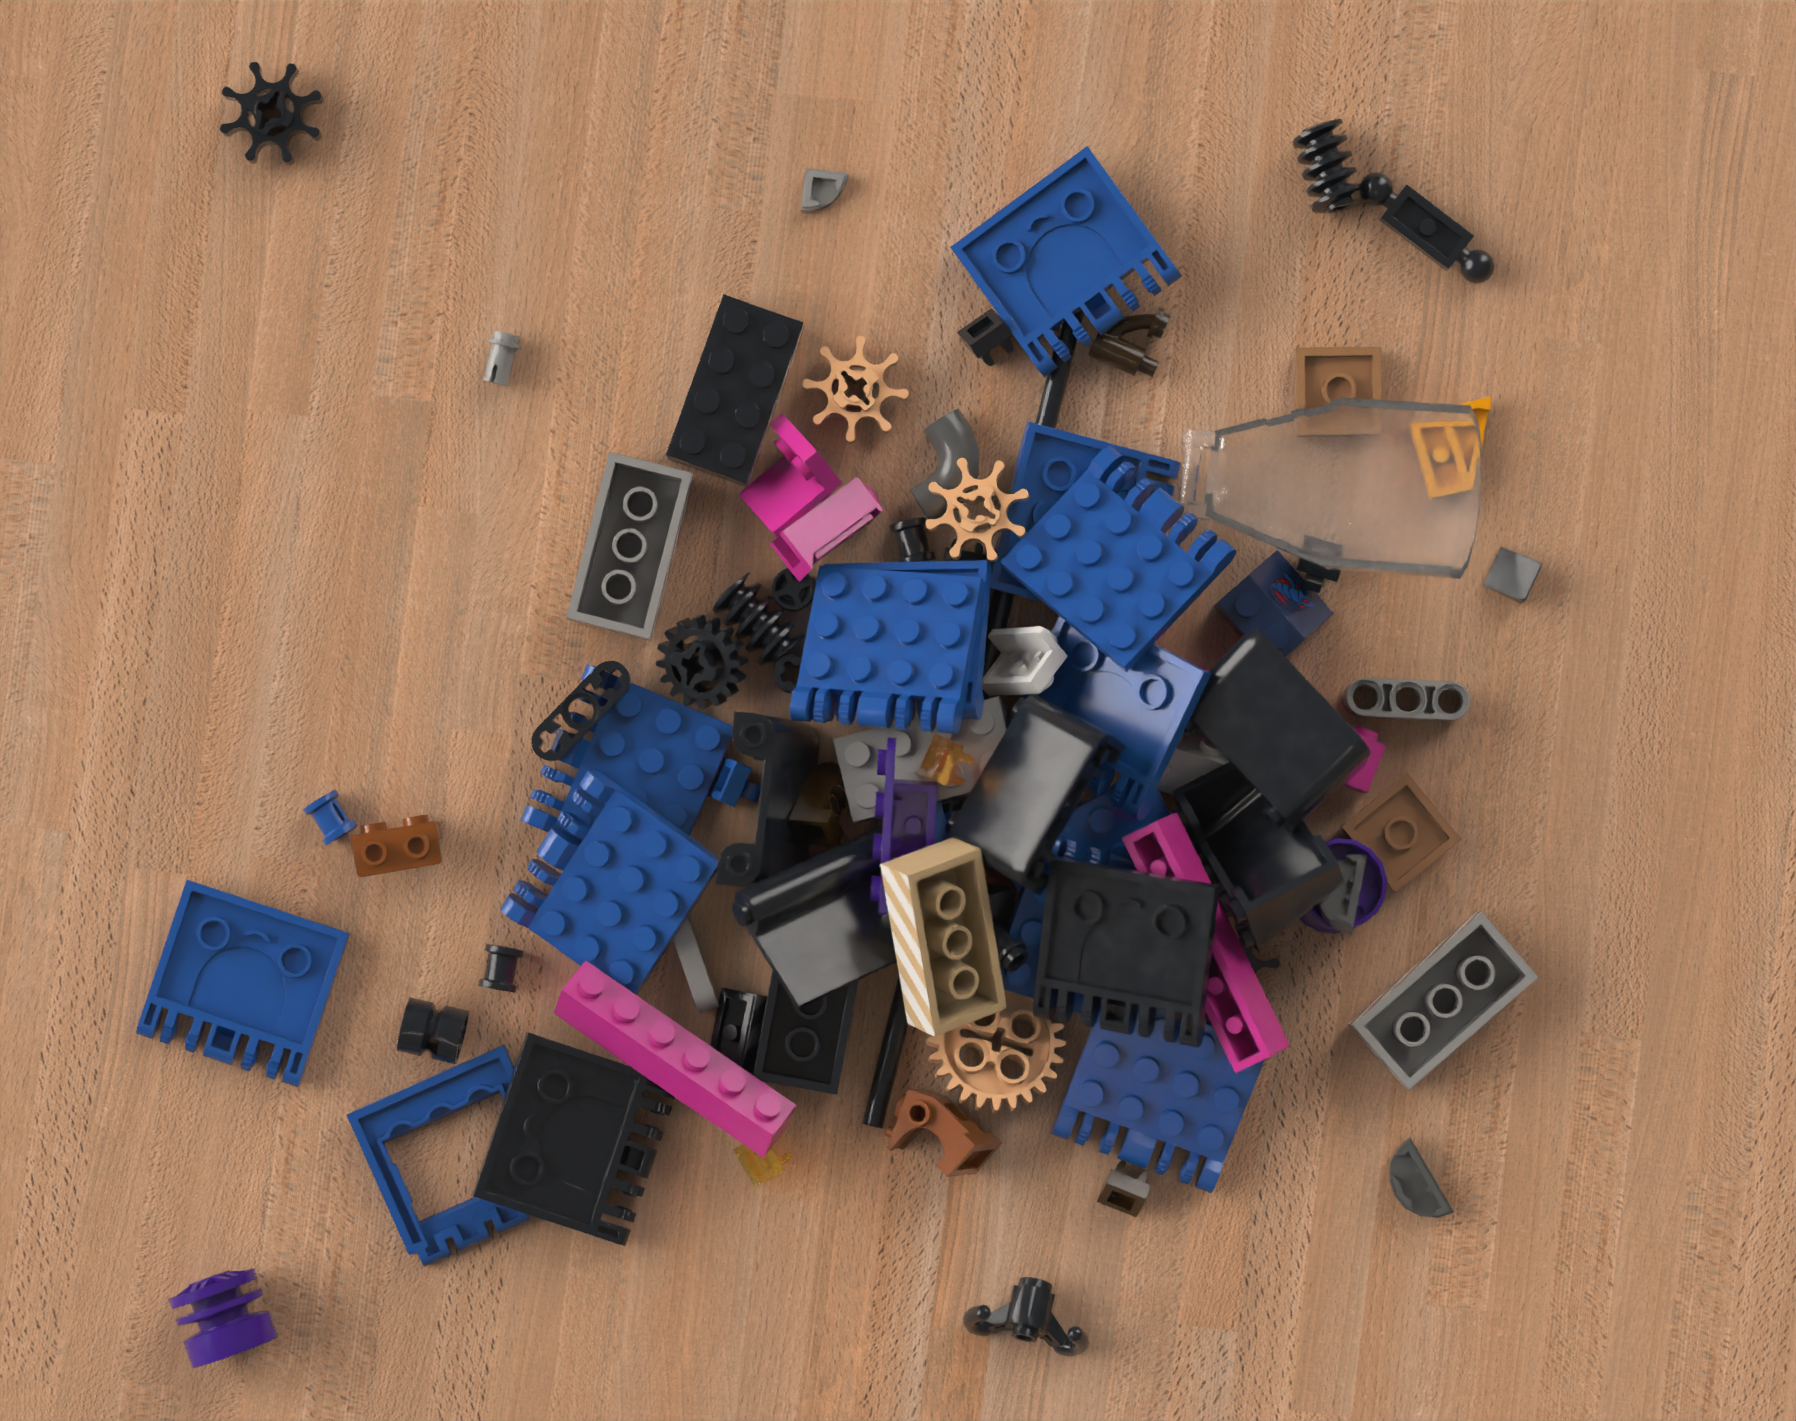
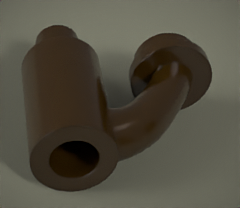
[1088,307,1171,377]

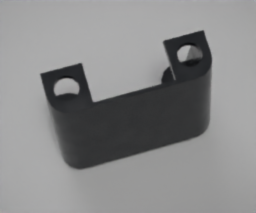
[1172,762,1344,951]

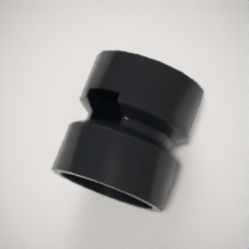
[397,997,469,1064]

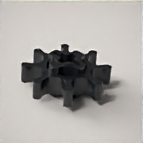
[220,62,324,166]

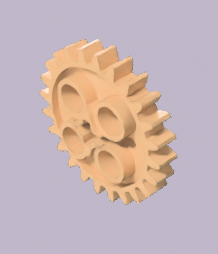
[926,990,1066,1113]

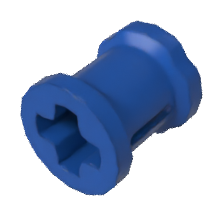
[303,789,358,845]

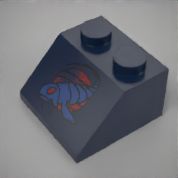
[1214,550,1334,657]

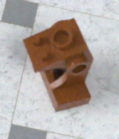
[885,1089,1002,1177]

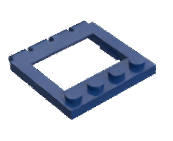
[347,1044,530,1267]

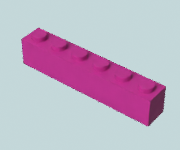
[1122,812,1290,1073]
[554,961,797,1158]

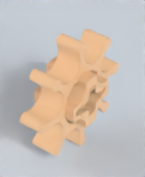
[802,336,909,444]
[925,458,1030,562]

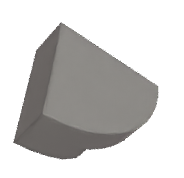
[801,168,848,212]

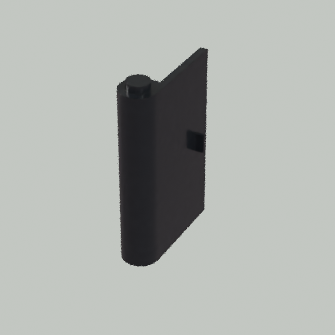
[732,825,897,1009]

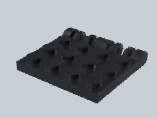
[1033,856,1220,1048]
[472,1032,675,1246]

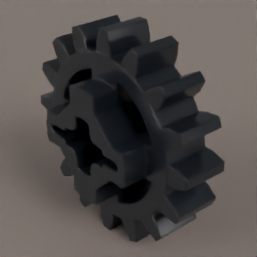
[656,615,748,709]

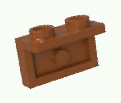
[350,815,442,877]

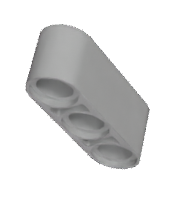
[1343,678,1470,722]

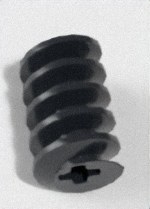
[1292,119,1365,214]
[712,572,805,666]

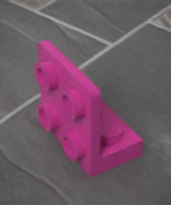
[739,413,842,537]

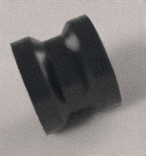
[772,568,815,612]

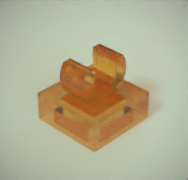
[917,734,975,786]

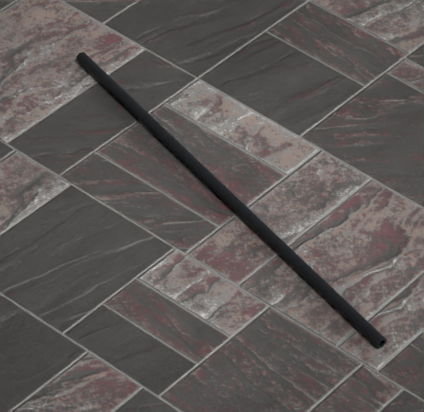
[862,310,1084,1129]

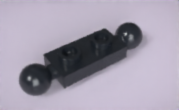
[1359,172,1494,283]

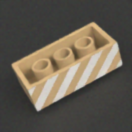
[880,838,1007,1037]

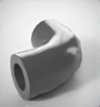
[910,409,980,519]

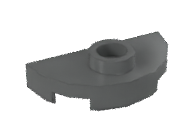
[1317,854,1367,935]
[1388,1138,1453,1218]

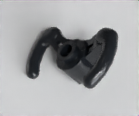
[963,1277,1089,1356]

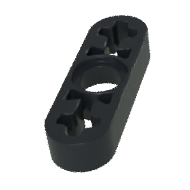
[531,661,631,761]

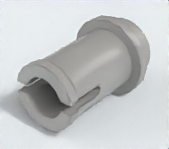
[482,331,521,386]

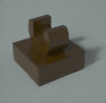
[1097,1160,1151,1217]

